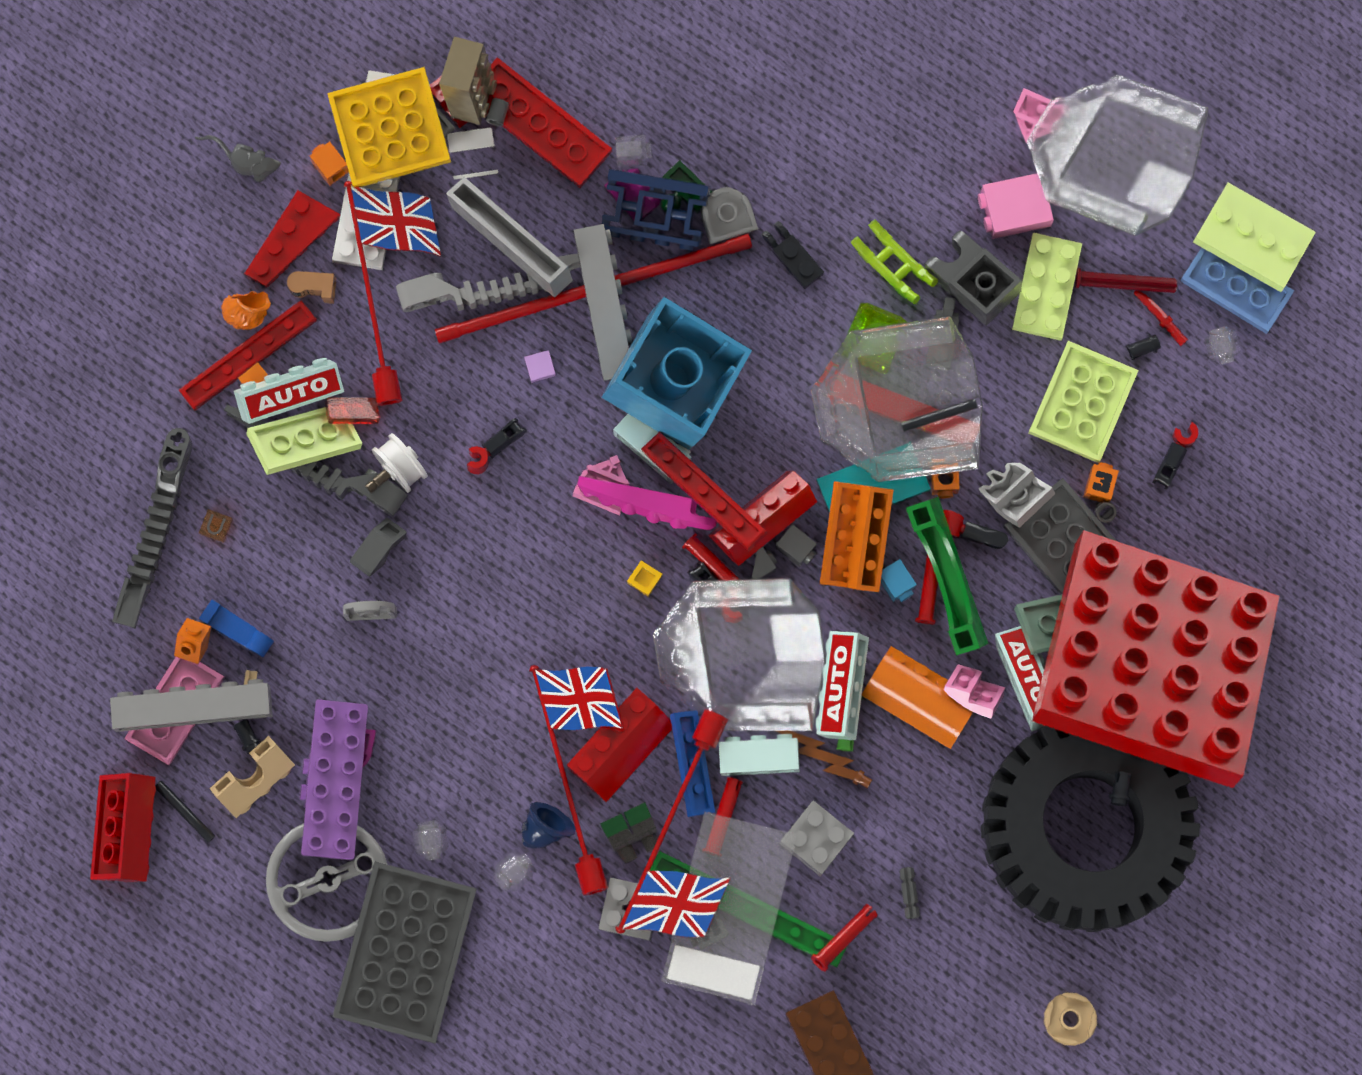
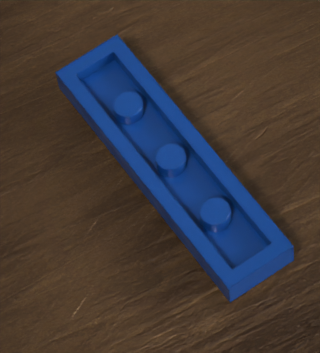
[670,710,715,817]

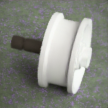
[365,433,428,493]

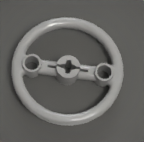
[266,823,388,942]

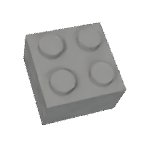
[779,801,854,877]

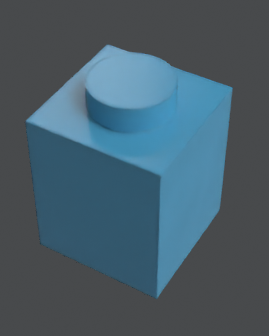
[881,559,917,602]

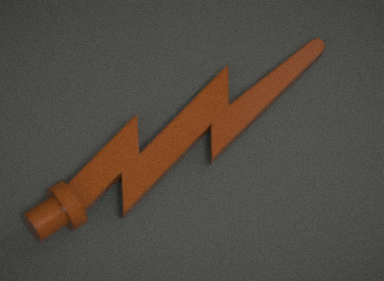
[772,725,872,789]

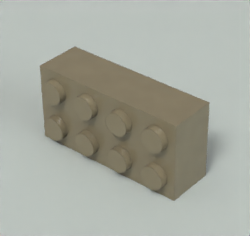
[439,36,497,125]

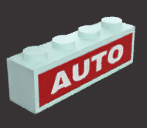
[234,358,344,424]
[995,626,1045,732]
[816,631,869,740]

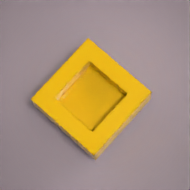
[627,561,663,597]

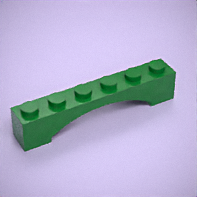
[906,497,989,656]

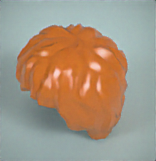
[221,291,271,330]

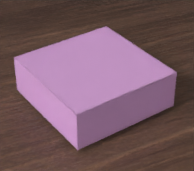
[524,350,556,383]

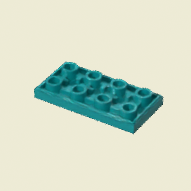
[816,443,931,513]

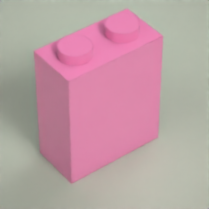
[978,173,1054,239]

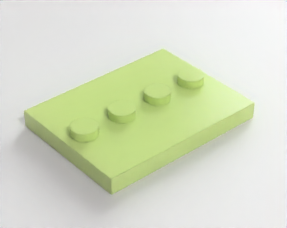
[1193,183,1316,292]
[1028,341,1139,463]

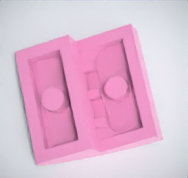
[944,664,1005,718]

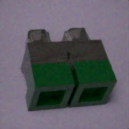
[600,802,658,864]

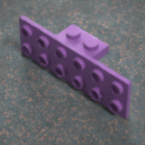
[300,700,368,860]

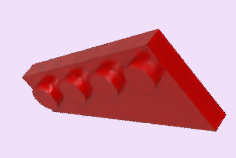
[244,190,341,288]

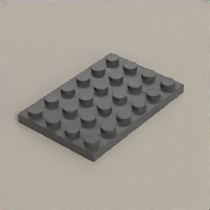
[332,861,477,1044]

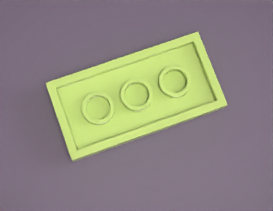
[1012,233,1082,340]
[247,403,362,475]

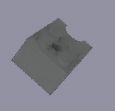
[924,231,1022,326]

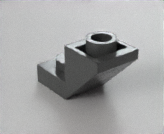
[350,518,407,577]
[750,547,777,610]

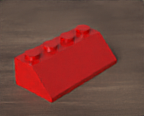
[708,470,817,566]
[567,688,672,803]
[90,773,156,882]

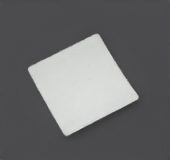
[447,128,498,180]

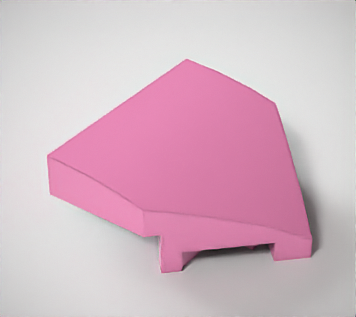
[1013,88,1069,143]
[573,455,629,516]

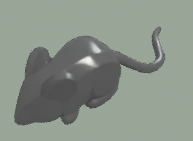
[195,135,281,182]

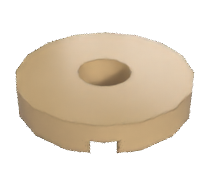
[1044,993,1097,1046]

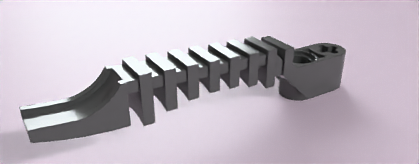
[224,405,408,516]
[112,428,193,629]

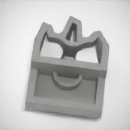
[978,463,1055,528]

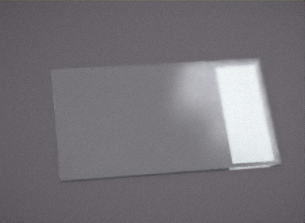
[661,812,797,1005]

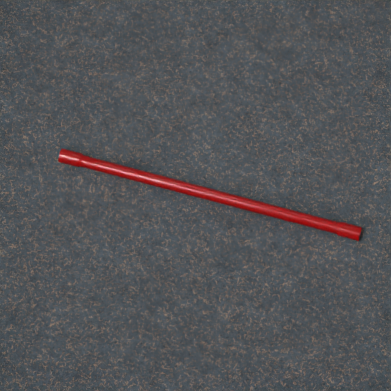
[434,234,752,344]

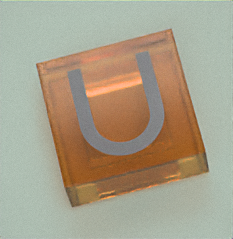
[199,509,233,543]

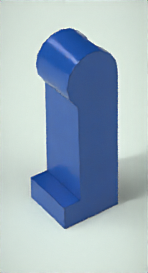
[199,600,274,658]

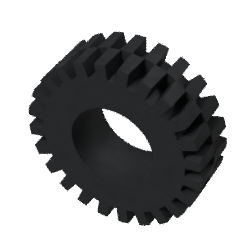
[981,726,1200,932]

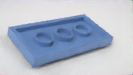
[1180,247,1294,334]

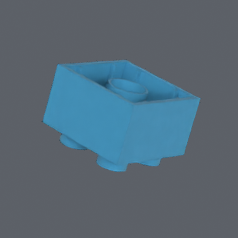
[602,297,752,450]

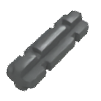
[899,867,920,919]

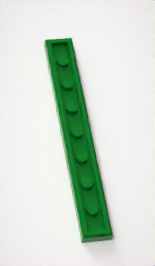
[650,851,847,968]

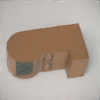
[287,271,337,304]

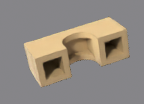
[210,736,295,818]

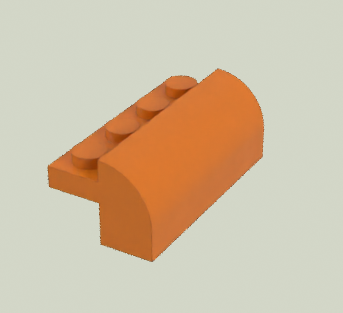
[820,481,894,592]
[862,646,973,749]

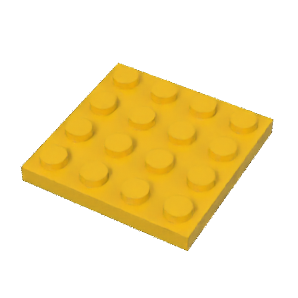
[327,67,451,187]

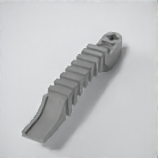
[396,254,580,312]

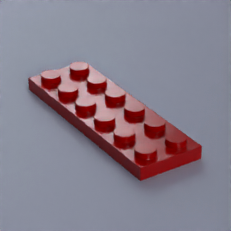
[487,57,612,188]

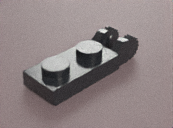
[762,221,824,290]

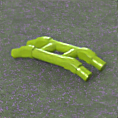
[850,219,938,304]

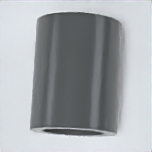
[486,98,509,126]

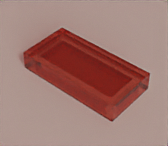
[325,397,380,424]

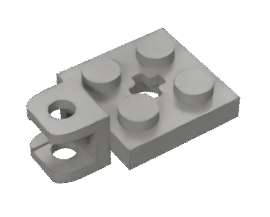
[599,877,653,941]

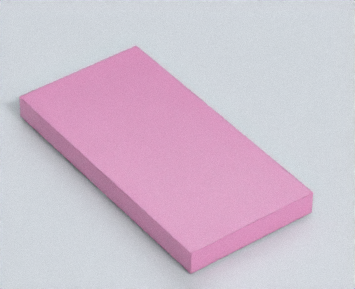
[124,657,225,766]

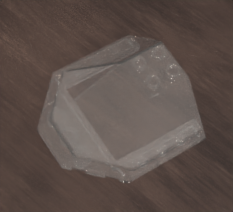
[1027,75,1209,236]
[811,316,983,482]
[653,578,826,731]

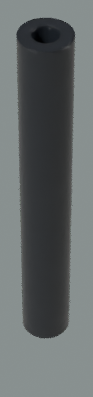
[901,398,978,432]
[155,780,215,843]

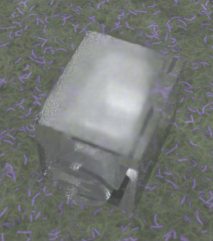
[615,135,652,168]

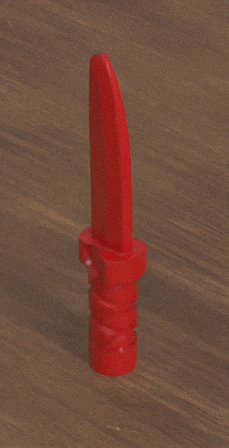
[1134,291,1188,346]

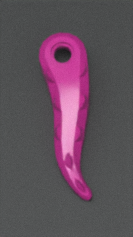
[577,476,717,530]

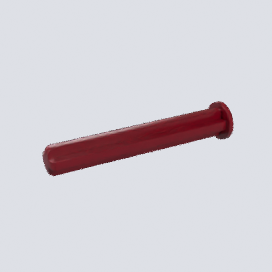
[1075,268,1177,293]

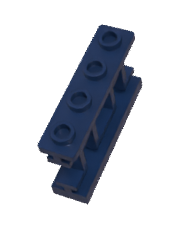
[602,169,711,251]

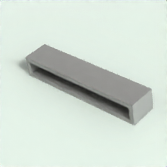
[446,177,573,298]
[573,224,633,381]
[110,679,273,732]

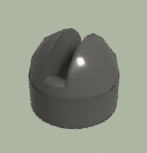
[1095,501,1117,523]

